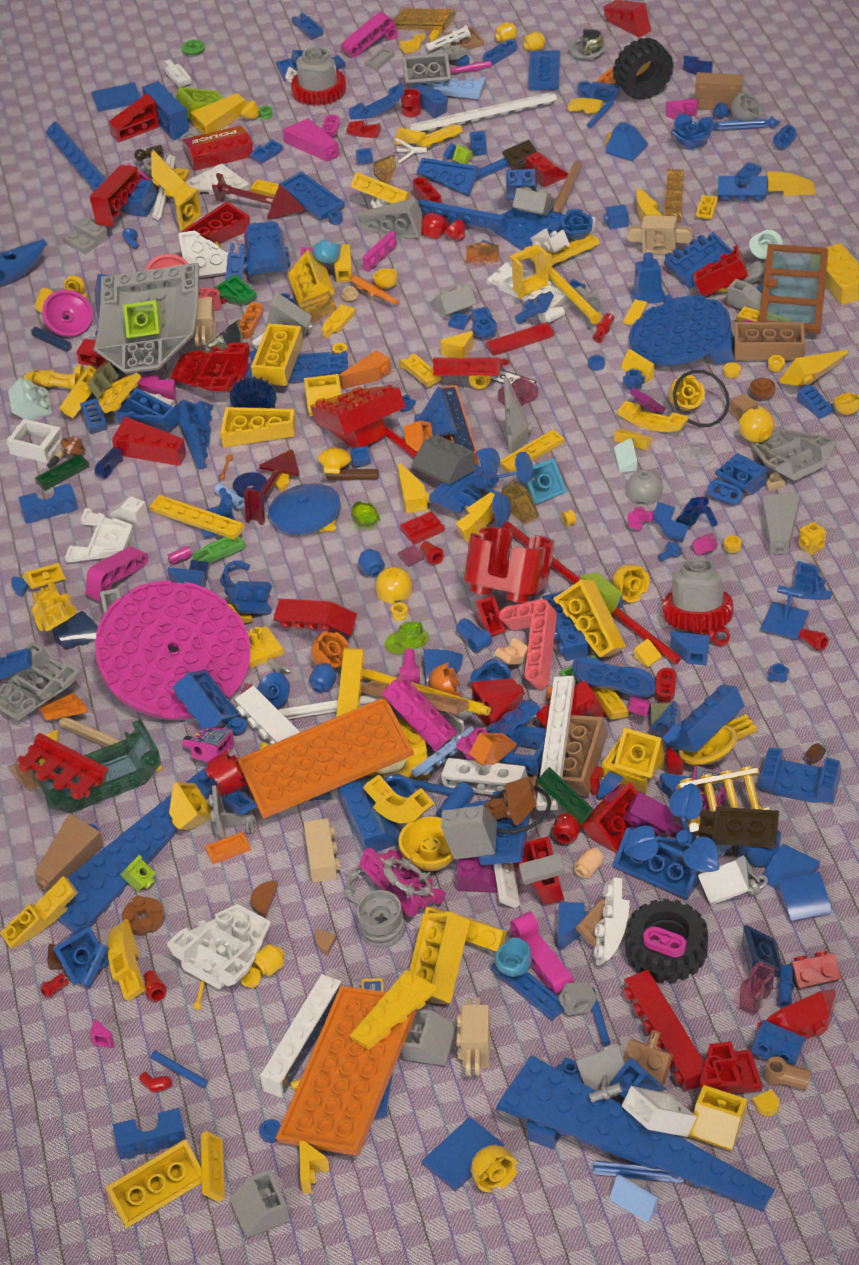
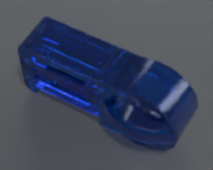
[95,447,123,479]

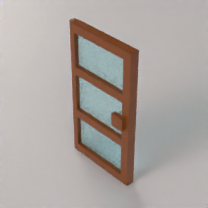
[759,244,828,334]

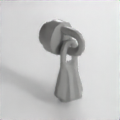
[746,859,768,896]

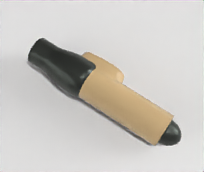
[47,447,66,469]

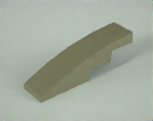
[87,360,122,398]

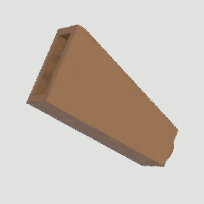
[34,814,104,891]

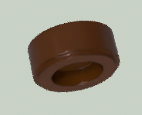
[805,743,826,764]

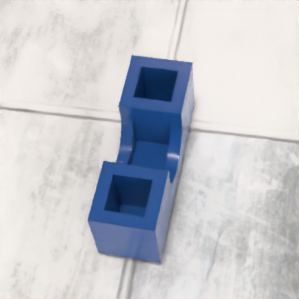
[718,176,767,201]
[18,483,78,524]
[112,1108,187,1159]

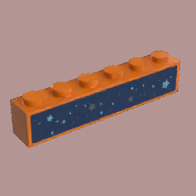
[436,385,478,465]

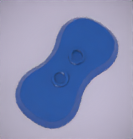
[573,657,656,699]

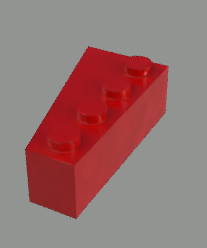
[181,201,250,243]

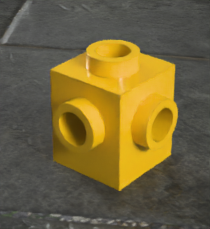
[799,521,826,555]

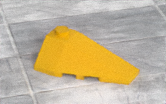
[779,350,849,386]

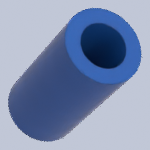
[436,782,475,818]

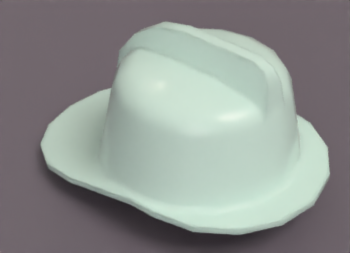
[749,230,783,259]

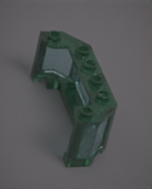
[30,719,161,813]

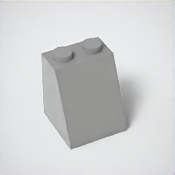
[441,805,497,859]

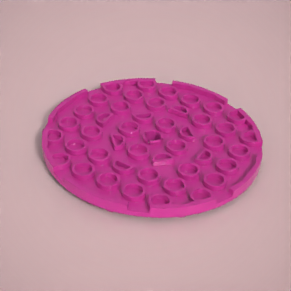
[95,580,250,720]

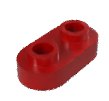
[655,668,677,702]

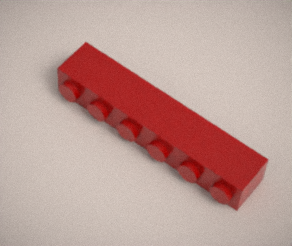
[622,970,705,1092]

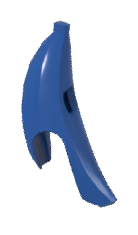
[0,238,48,286]

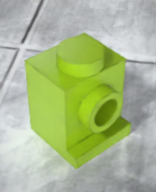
[120,855,156,892]

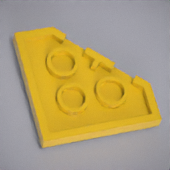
[97,372,141,413]

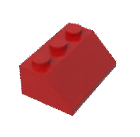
[580,782,638,853]

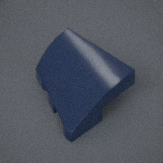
[52,611,98,650]

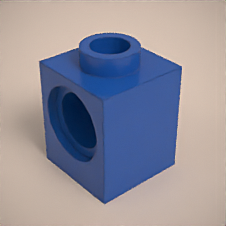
[469,131,487,156]

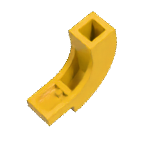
[363,775,435,823]

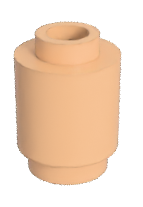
[574,848,604,878]

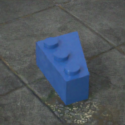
[114,388,179,433]

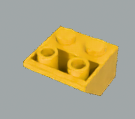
[304,374,341,416]
[688,1085,748,1151]

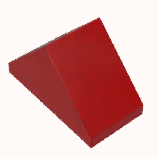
[475,595,506,636]

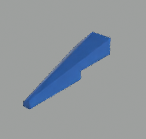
[174,399,213,470]

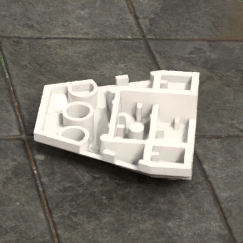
[167,904,271,989]

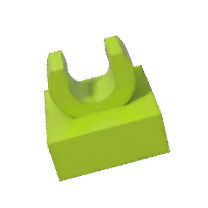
[452,145,473,165]

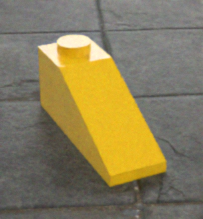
[398,464,430,513]

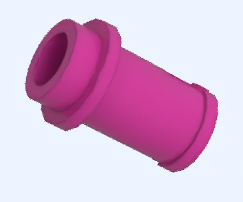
[167,546,192,565]

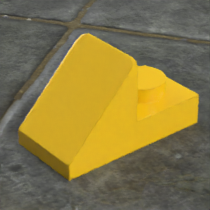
[300,1141,330,1194]

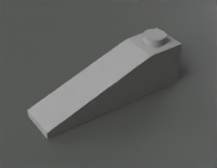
[354,199,422,239]

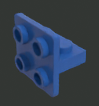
[224,581,272,614]

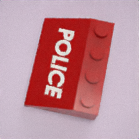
[182,125,253,171]

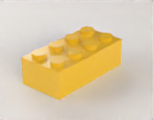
[810,243,859,305]
[251,323,303,386]

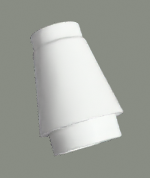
[538,306,565,324]

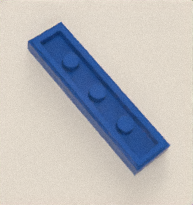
[490,963,565,1021]

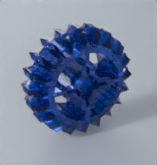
[230,375,277,409]

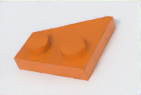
[38,692,88,721]

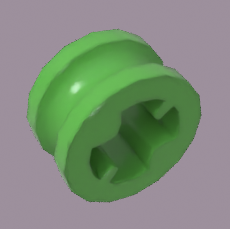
[259,106,273,120]

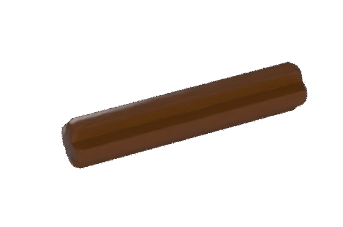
[326,469,379,480]

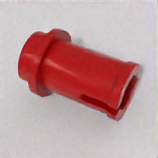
[40,973,69,998]

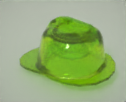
[384,621,429,654]

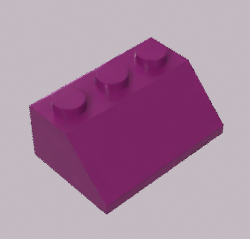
[456,856,498,893]

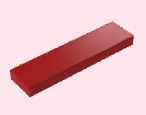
[486,322,555,356]

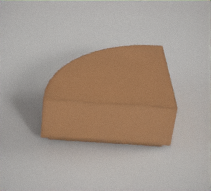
[315,929,336,955]

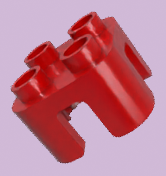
[463,527,555,603]

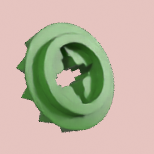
[181,40,205,56]

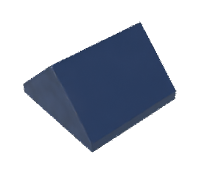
[742,925,782,980]

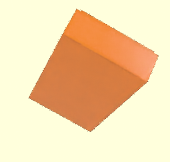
[205,831,251,864]

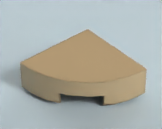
[766,471,785,491]

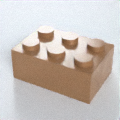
[695,72,743,111]

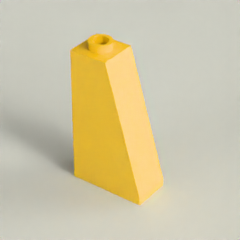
[190,93,247,134]

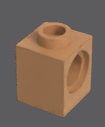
[730,393,758,420]

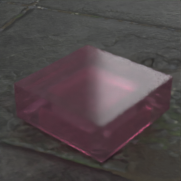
[398,545,424,567]

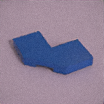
[652,502,688,543]

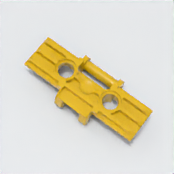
[31,583,77,632]

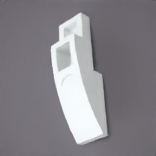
[594,877,630,965]

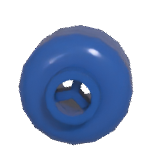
[358,549,385,577]
[309,663,337,693]

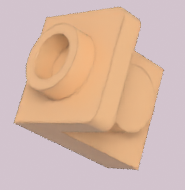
[494,638,528,664]

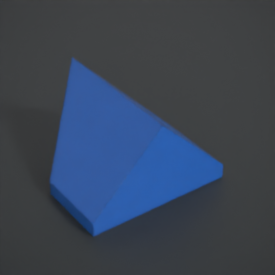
[609,1057,666,1099]

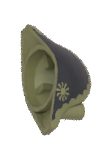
[583,28,604,55]
[207,319,243,349]

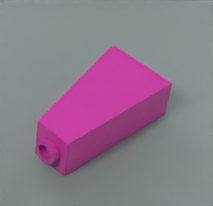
[282,118,339,162]

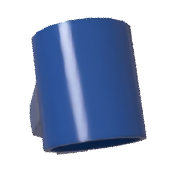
[456,618,493,653]

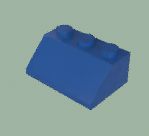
[172,669,240,729]

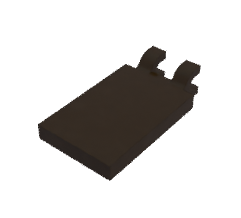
[698,807,779,848]

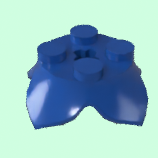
[671,113,714,150]

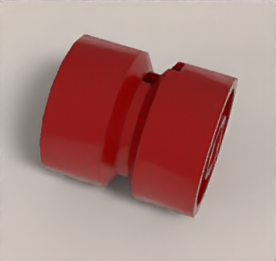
[401,88,421,118]

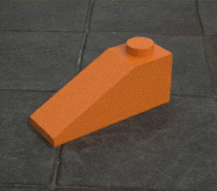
[339,350,392,389]

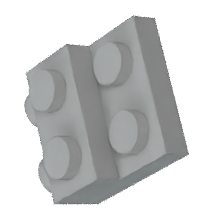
[63,217,108,254]

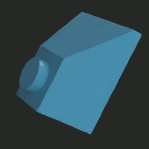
[516,458,567,505]

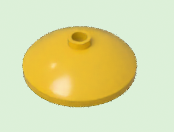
[679,725,738,766]

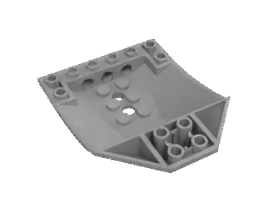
[93,263,199,374]

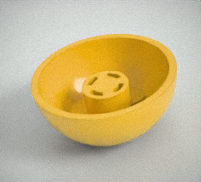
[399,817,454,871]

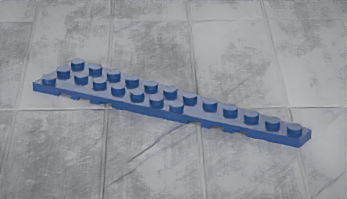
[57,765,218,932]
[496,1055,775,1212]

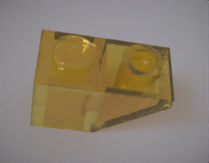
[501,481,539,524]

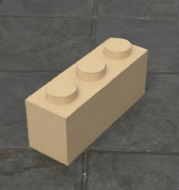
[304,818,340,883]

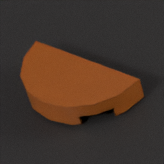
[251,881,278,918]

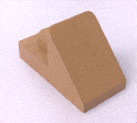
[8,761,46,792]

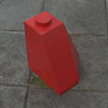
[471,678,525,728]

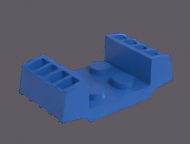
[757,748,842,803]

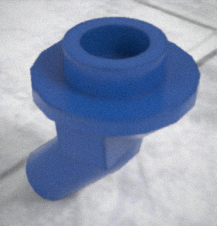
[122,228,139,249]
[658,541,682,561]

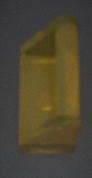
[299,290,337,322]

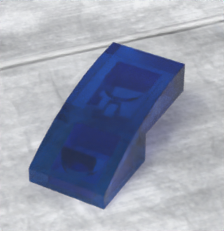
[683,56,713,75]

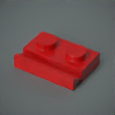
[400,511,445,545]

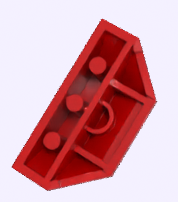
[756,989,836,1041]

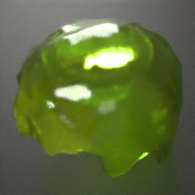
[351,501,381,529]

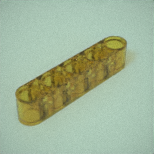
[665,169,684,222]

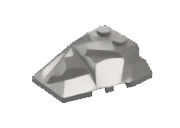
[0,641,82,721]

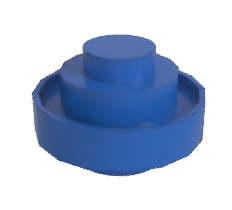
[472,317,497,338]

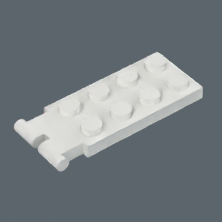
[485,262,568,307]

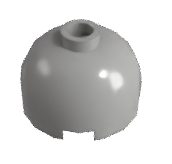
[731,91,762,121]
[627,470,663,505]

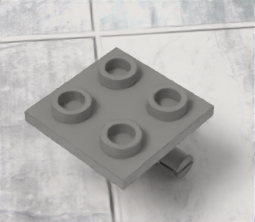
[209,785,255,839]
[576,1046,625,1103]

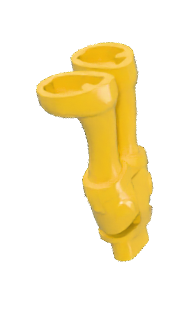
[24,365,85,390]

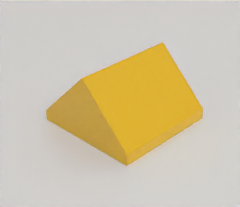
[614,727,664,778]

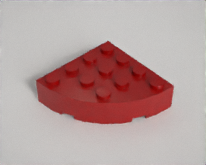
[310,385,406,435]

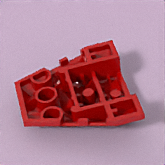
[170,342,250,392]

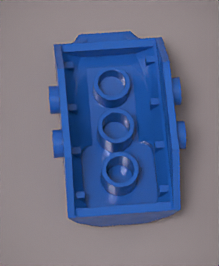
[244,221,291,278]

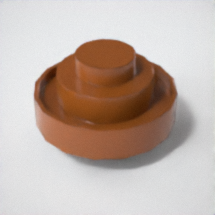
[749,377,776,399]
[60,435,86,456]

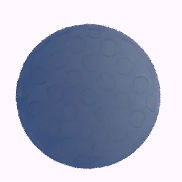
[629,296,731,366]

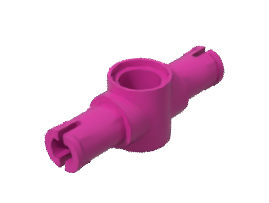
[399,649,420,684]

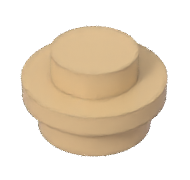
[342,286,358,302]

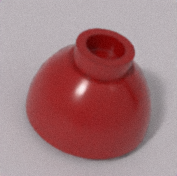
[444,220,466,242]

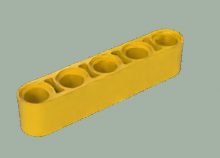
[336,648,364,717]

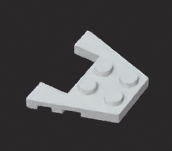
[65,508,134,563]

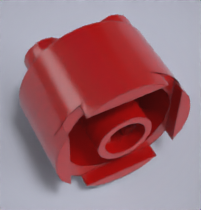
[205,749,248,796]

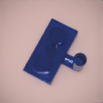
[675,496,718,527]

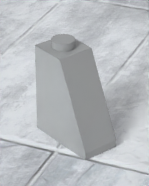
[266,293,313,338]

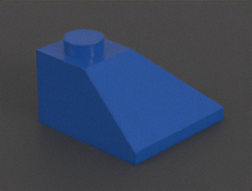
[605,122,648,162]
[53,926,109,985]

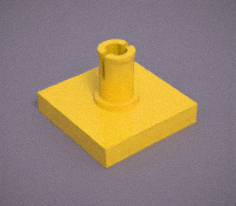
[248,625,284,669]

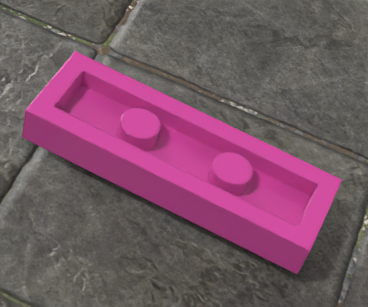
[362,231,397,272]

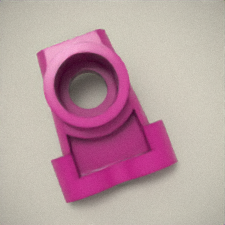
[627,506,654,529]
[456,727,487,761]

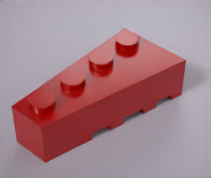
[89,165,140,226]
[112,417,186,466]
[273,598,357,635]

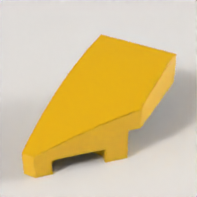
[399,34,425,54]

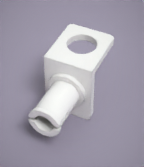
[439,710,472,735]

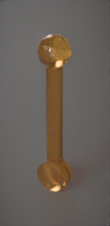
[218,454,233,481]

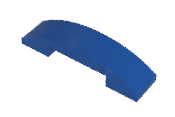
[349,82,404,120]

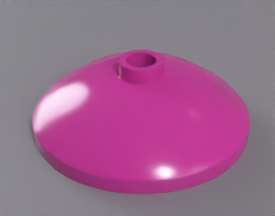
[42,290,93,337]

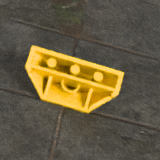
[151,150,189,198]

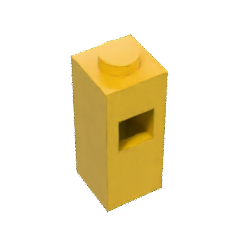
[335,244,352,282]

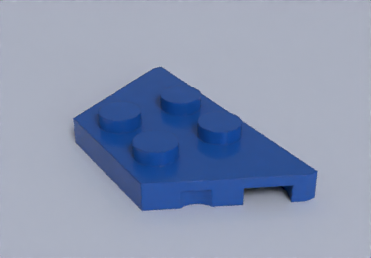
[418,387,457,438]

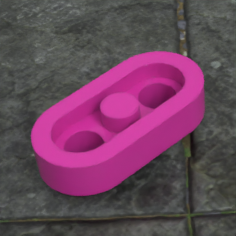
[322,115,340,137]
[643,927,686,957]

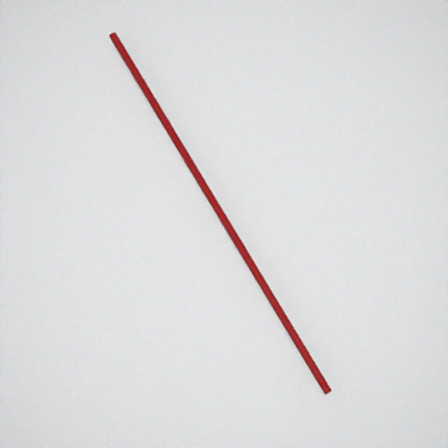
[385,425,681,665]

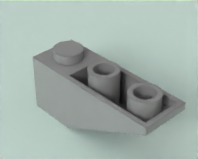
[727,279,780,316]

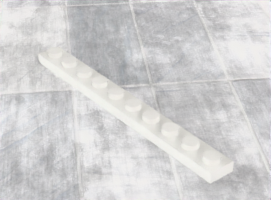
[406,92,557,132]

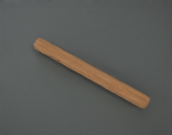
[553,160,582,213]

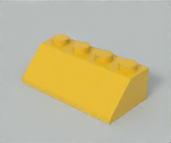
[287,250,335,308]
[409,912,470,1004]

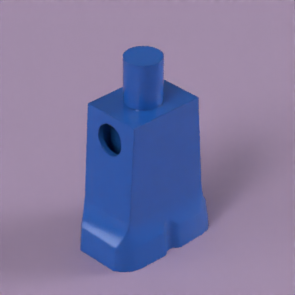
[630,252,665,304]

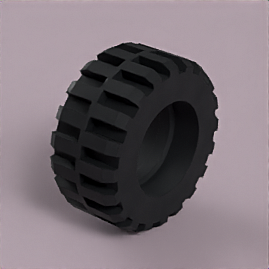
[613,38,674,100]
[625,899,708,983]

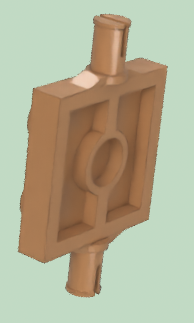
[624,1030,673,1092]

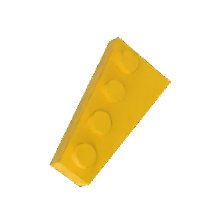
[350,970,441,1050]

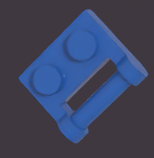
[515,291,554,324]

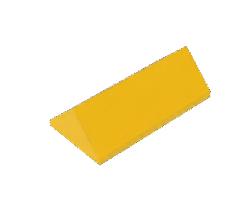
[105,1139,202,1228]

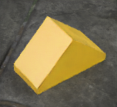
[440,331,474,357]

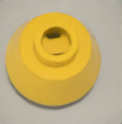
[240,100,259,119]
[64,275,85,294]

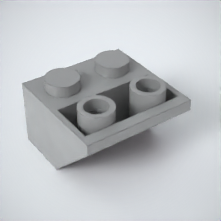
[513,187,556,216]
[430,284,477,317]
[401,1009,457,1066]
[230,1169,290,1238]

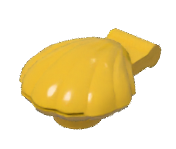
[317,447,351,474]

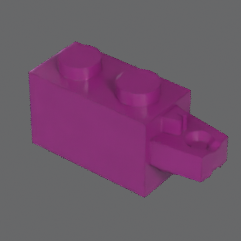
[623,792,684,838]

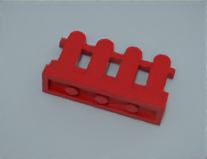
[433,357,510,376]
[17,732,109,799]

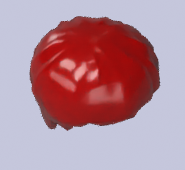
[421,213,448,239]

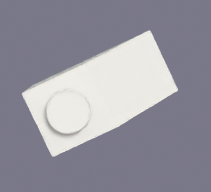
[108,496,148,529]

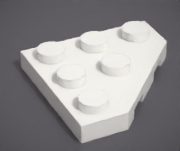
[186,164,250,195]
[178,231,228,279]

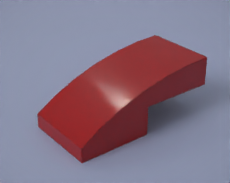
[346,120,381,138]

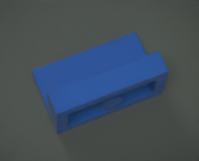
[581,82,620,101]

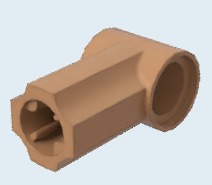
[764,1056,811,1090]

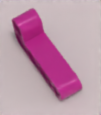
[341,12,398,57]
[86,546,148,603]
[510,911,574,995]

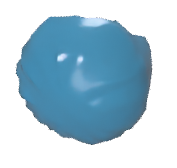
[312,239,341,264]
[495,937,532,977]

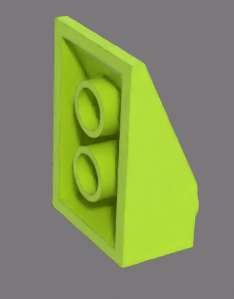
[175,87,223,120]

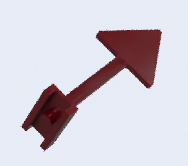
[212,173,305,220]
[244,449,299,525]

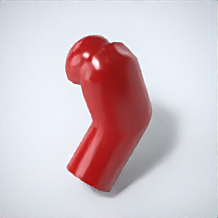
[139,1072,172,1093]

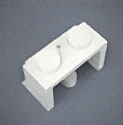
[531,229,570,253]

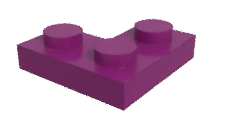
[629,388,666,414]

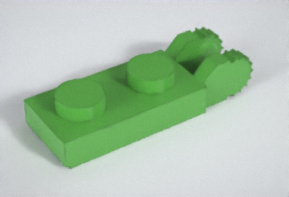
[192,536,246,568]

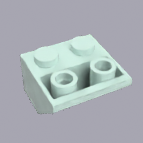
[8,377,52,419]

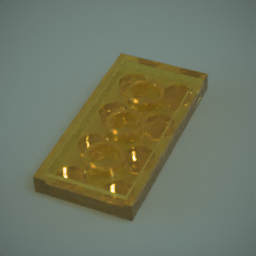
[393,8,456,30]

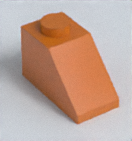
[403,420,433,452]
[469,733,517,766]

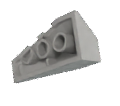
[504,377,532,454]

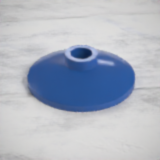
[257,672,290,709]

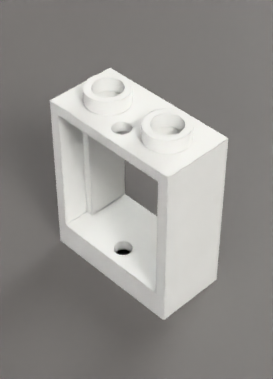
[7,419,63,463]
[622,1086,697,1137]

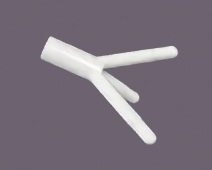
[395,138,427,163]

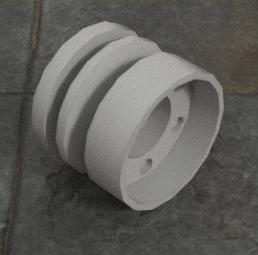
[357,890,405,948]

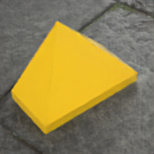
[393,128,426,145]

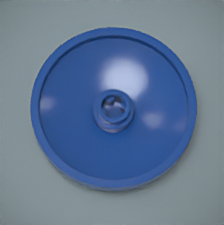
[268,483,341,534]

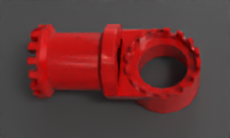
[692,626,730,646]

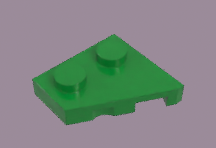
[213,274,257,305]

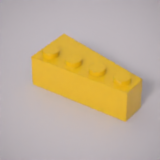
[220,407,297,448]
[553,579,626,657]

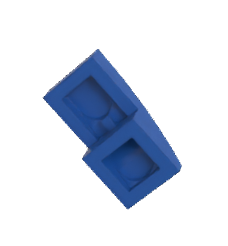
[249,139,284,163]

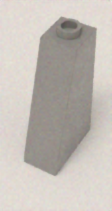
[762,493,800,554]

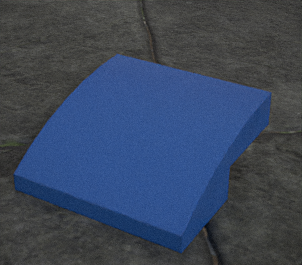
[761,844,820,891]
[778,872,832,922]

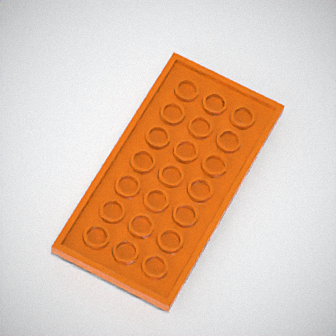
[237,697,414,819]
[276,986,418,1156]

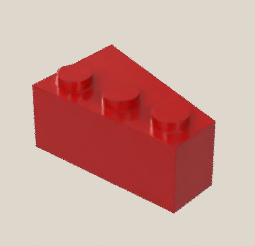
[603,0,652,38]
[108,93,159,143]
[693,245,749,297]
[536,680,607,729]
[515,836,565,905]

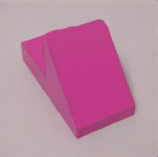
[665,99,697,120]

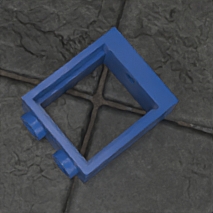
[500,725,547,776]

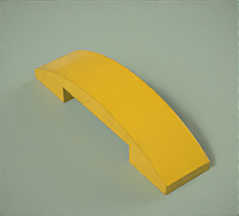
[617,401,689,432]

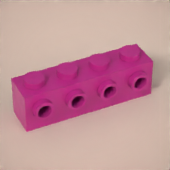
[381,674,458,752]

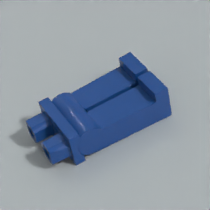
[506,169,537,200]

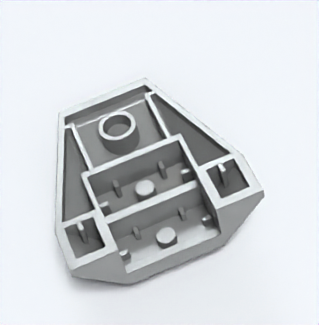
[750,429,836,480]

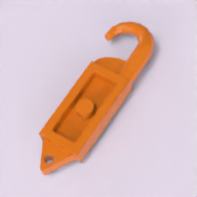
[349,274,400,305]

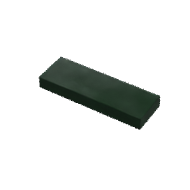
[35,454,90,491]
[536,767,594,824]

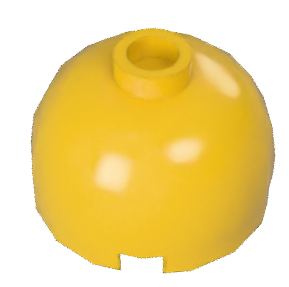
[668,375,705,411]
[738,406,775,443]
[611,564,650,603]
[375,567,413,604]
[471,1145,518,1193]

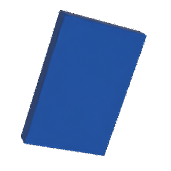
[91,82,141,112]
[422,1117,503,1192]

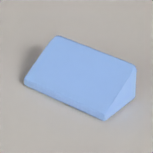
[610,1175,658,1222]

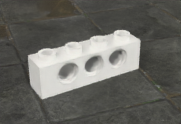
[441,758,527,795]

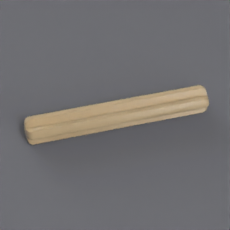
[59,717,127,753]

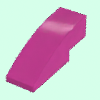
[124,376,177,401]

